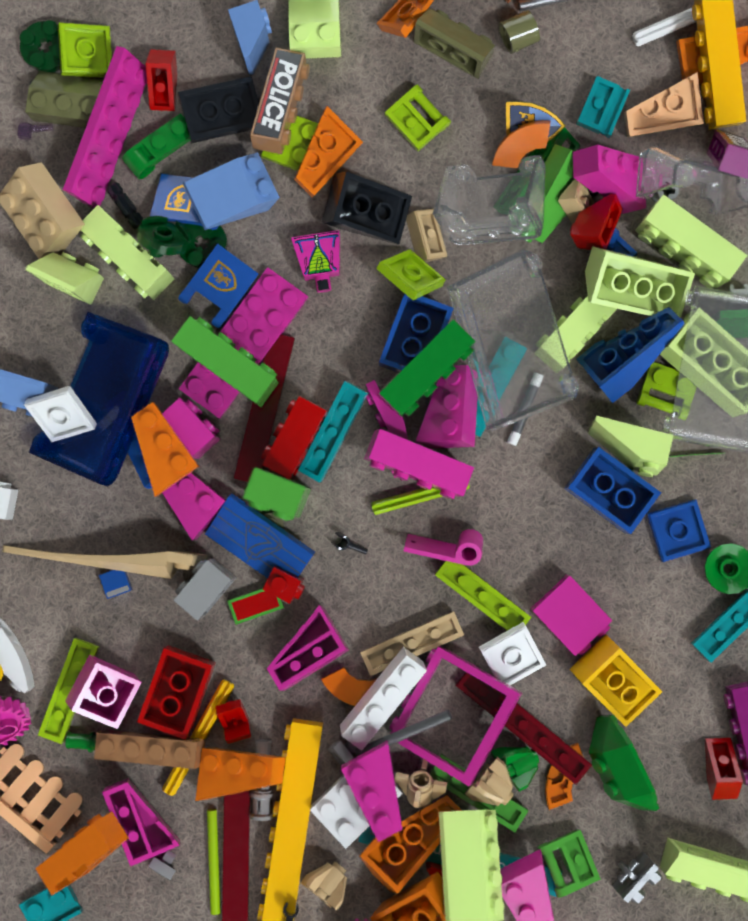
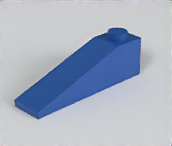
[576,307,685,403]

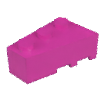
[573,145,646,214]
[415,365,479,449]
[163,471,227,541]
[267,605,349,691]
[341,740,402,842]
[102,778,180,867]
[500,849,555,921]

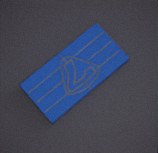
[205,494,315,578]

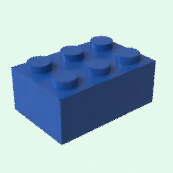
[379,293,454,373]
[564,447,661,534]

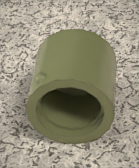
[498,10,540,54]

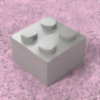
[173,558,237,621]

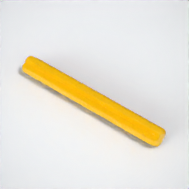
[162,679,234,796]

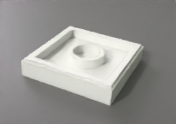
[24,386,97,442]
[479,622,546,685]

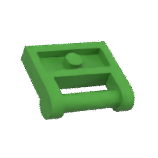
[537,829,601,898]

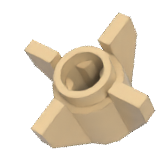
[465,757,514,806]
[395,759,447,808]
[300,861,347,910]

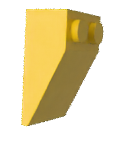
[569,634,662,727]

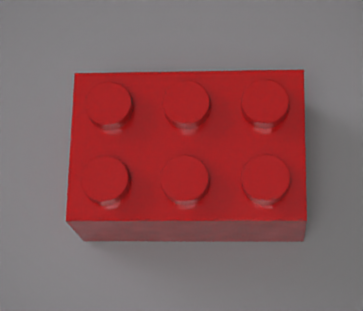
[261,396,328,481]
[137,645,216,740]

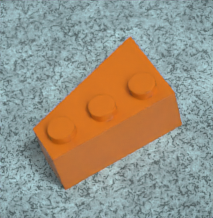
[195,747,285,801]
[35,812,129,895]

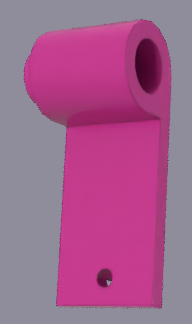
[404,529,483,566]

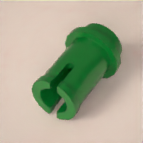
[65,732,96,753]

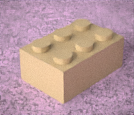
[0,162,85,259]

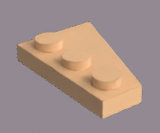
[624,73,704,138]

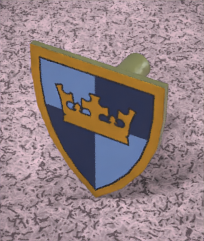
[506,101,566,142]

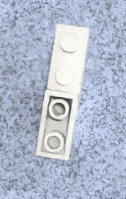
[0,617,34,693]

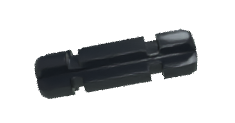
[107,182,143,229]

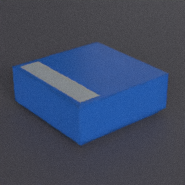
[99,570,133,599]

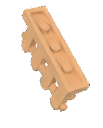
[0,744,83,854]

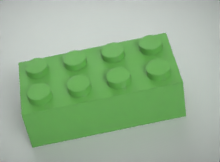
[171,316,279,407]
[243,467,311,521]

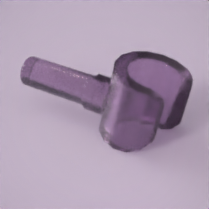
[17,122,54,140]

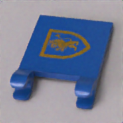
[150,174,218,230]
[178,243,259,328]

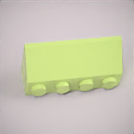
[585,246,695,318]
[439,810,504,921]
[660,838,748,902]

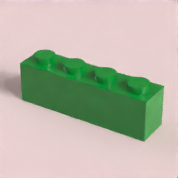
[379,319,476,417]

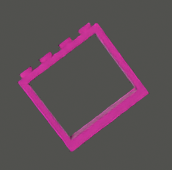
[389,646,522,786]

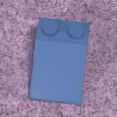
[183,152,280,230]

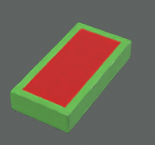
[228,588,284,625]

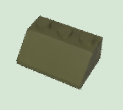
[414,8,495,79]
[25,71,104,128]

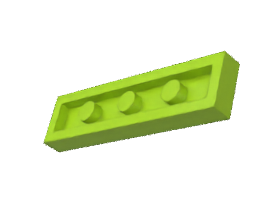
[435,561,532,631]
[38,638,100,744]

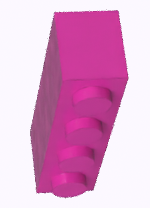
[364,429,474,499]

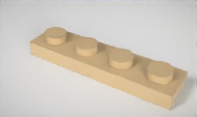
[360,611,464,676]

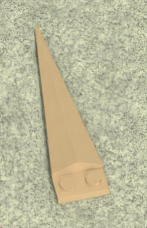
[2,545,207,579]

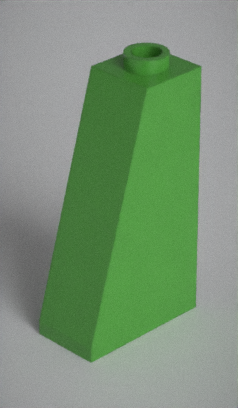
[511,144,588,243]

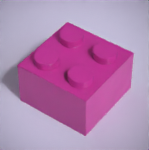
[162,398,221,459]
[65,655,142,729]

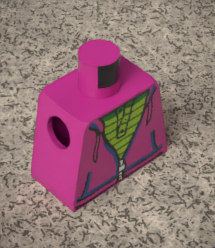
[291,230,340,293]

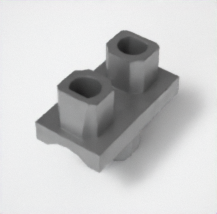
[612,851,662,904]

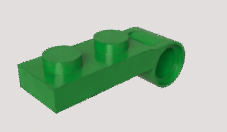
[122,113,190,180]

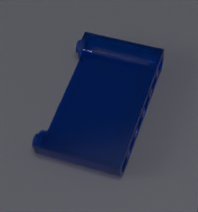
[28,312,169,486]

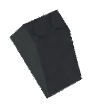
[321,171,412,245]

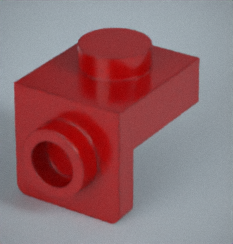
[262,566,305,604]
[215,699,251,744]

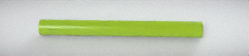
[207,809,221,915]

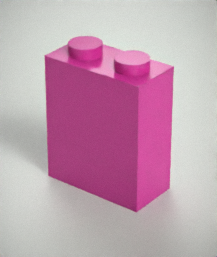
[530,574,612,656]

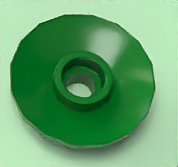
[704,543,748,594]

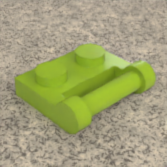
[385,84,452,152]
[636,362,697,421]

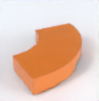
[492,120,551,169]
[321,667,377,706]
[545,743,583,810]

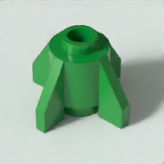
[491,746,539,792]

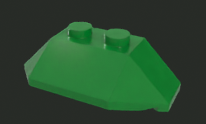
[589,715,659,811]

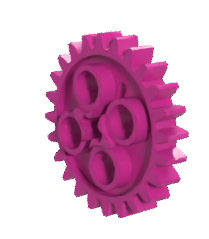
[0,696,31,746]

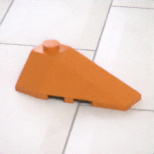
[359,795,463,894]

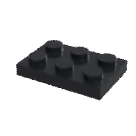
[178,76,259,143]

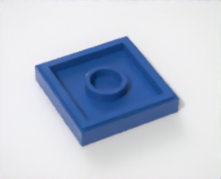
[646,499,711,562]

